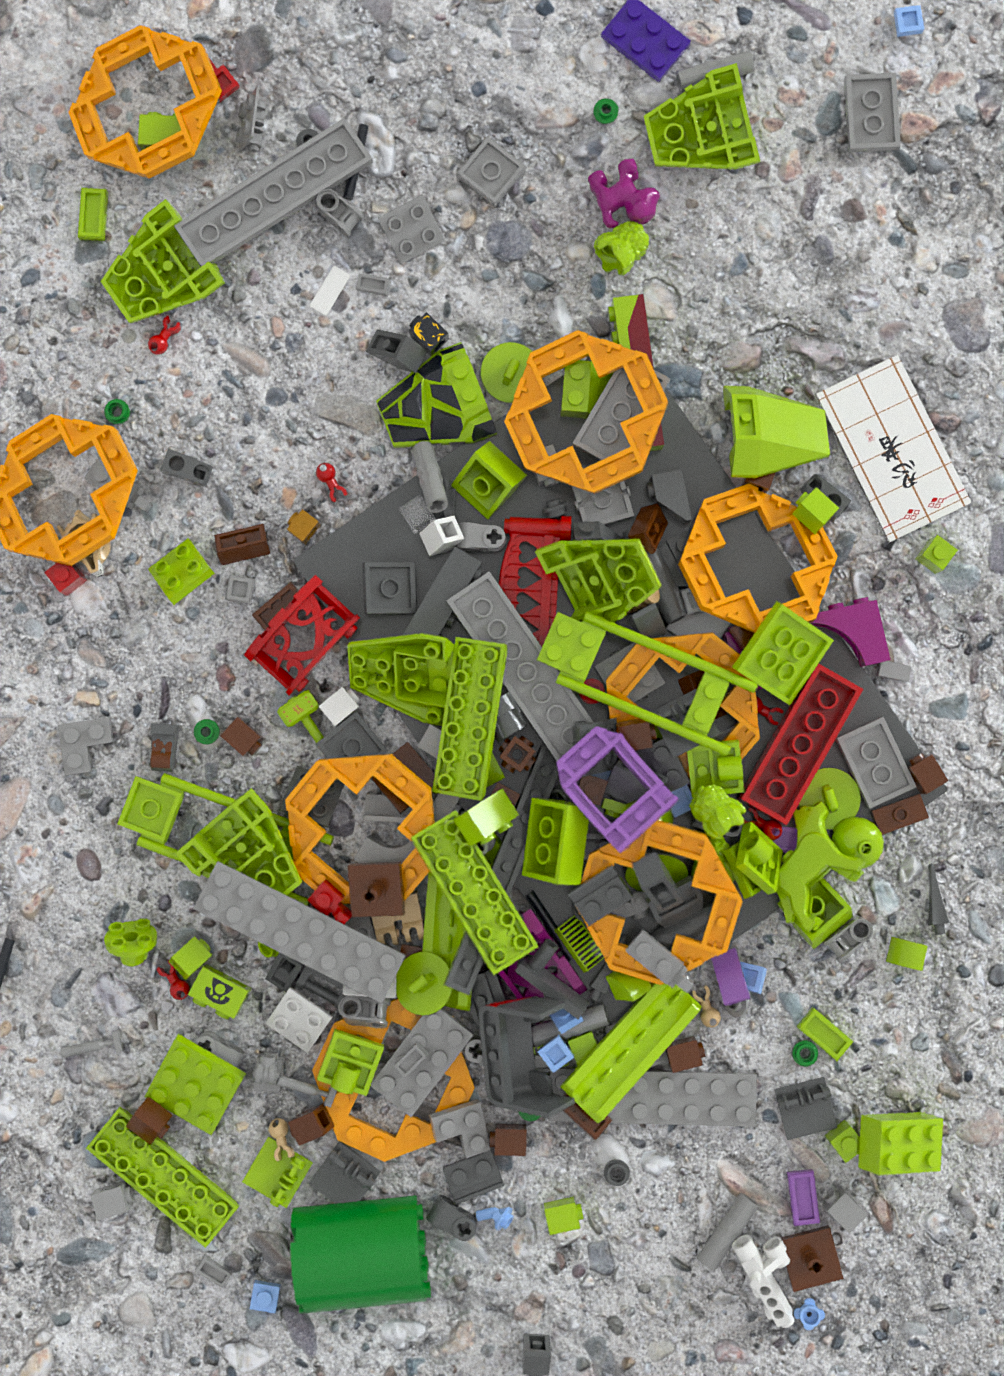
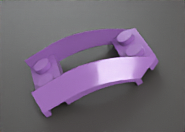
[557,726,679,853]

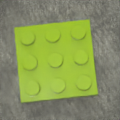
[732,601,834,705]
[144,1034,246,1135]

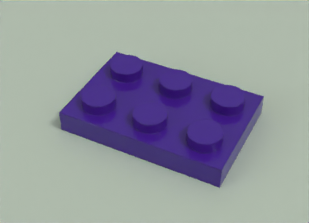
[601,0,691,83]

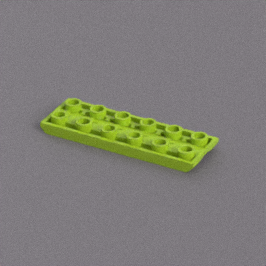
[432,637,507,801]
[411,810,539,975]
[422,872,472,1011]
[560,983,702,1123]
[86,1107,239,1248]

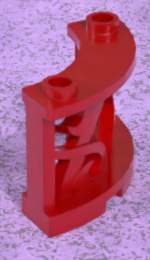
[244,575,360,696]

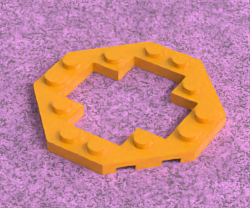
[68,25,222,179]
[504,330,668,494]
[0,414,138,566]
[678,484,838,633]
[606,632,760,778]
[285,754,435,905]
[576,820,743,985]
[312,998,475,1162]

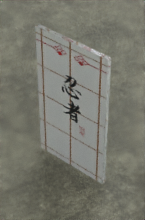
[815,355,972,543]

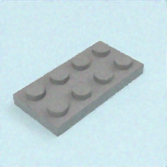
[573,368,670,460]
[370,1008,474,1117]

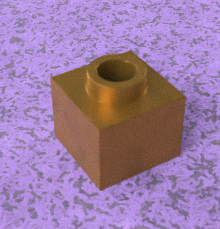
[287,509,321,545]

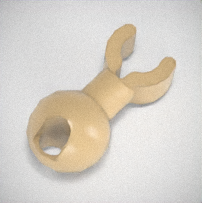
[692,986,721,1028]
[268,1118,295,1161]

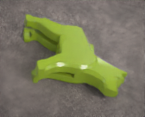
[777,800,866,932]

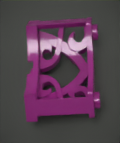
[484,909,588,1024]

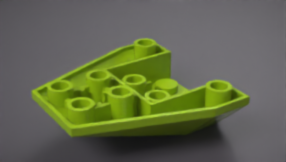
[723,386,830,478]
[347,633,454,726]

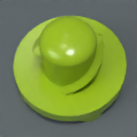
[104,918,158,967]

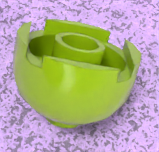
[832,816,884,869]

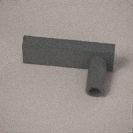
[515,939,590,1020]

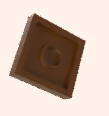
[371,742,435,814]
[348,862,405,917]
[781,1225,844,1292]

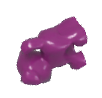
[588,159,660,228]

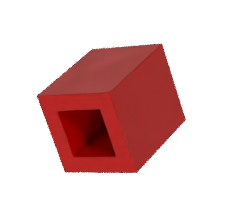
[44,563,87,596]

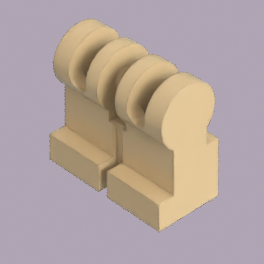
[371,890,424,945]

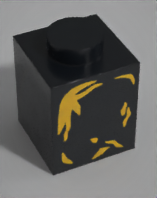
[409,312,449,356]

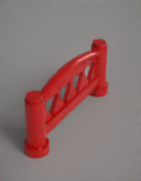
[498,516,572,647]

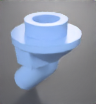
[476,1207,514,1231]

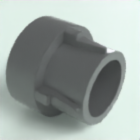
[494,692,527,743]

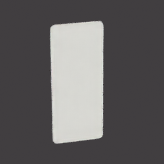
[310,266,350,315]

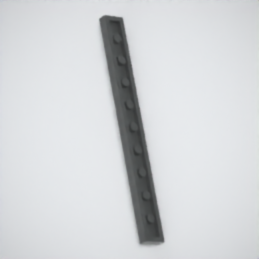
[443,742,559,995]

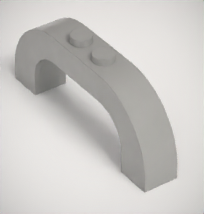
[353,724,461,864]

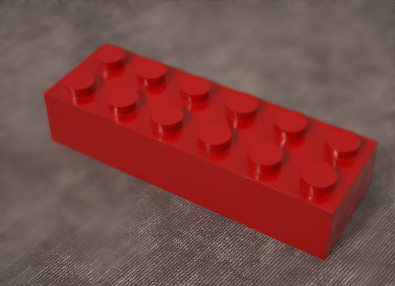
[737,663,863,825]

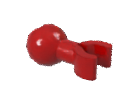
[148,315,181,355]
[316,462,347,502]
[756,696,784,725]
[744,808,782,840]
[157,960,190,1000]

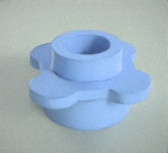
[793,1298,825,1330]

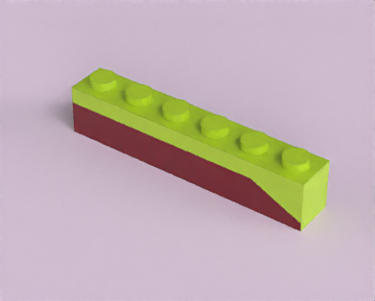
[608,294,664,451]

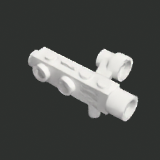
[732,1235,795,1328]

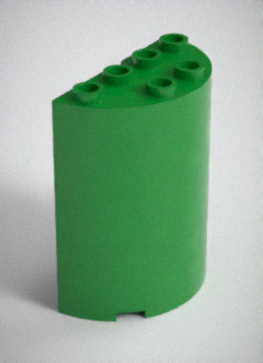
[290,1195,431,1314]

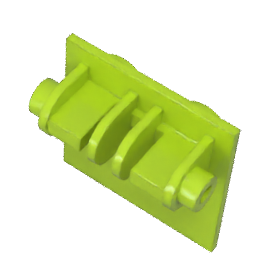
[242,1136,313,1208]

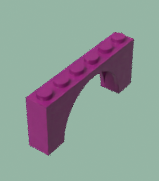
[722,597,891,690]

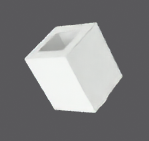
[419,516,464,556]
[319,687,361,727]

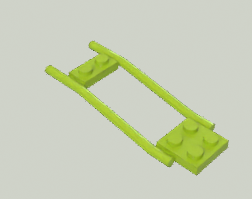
[536,611,758,756]
[117,773,334,906]

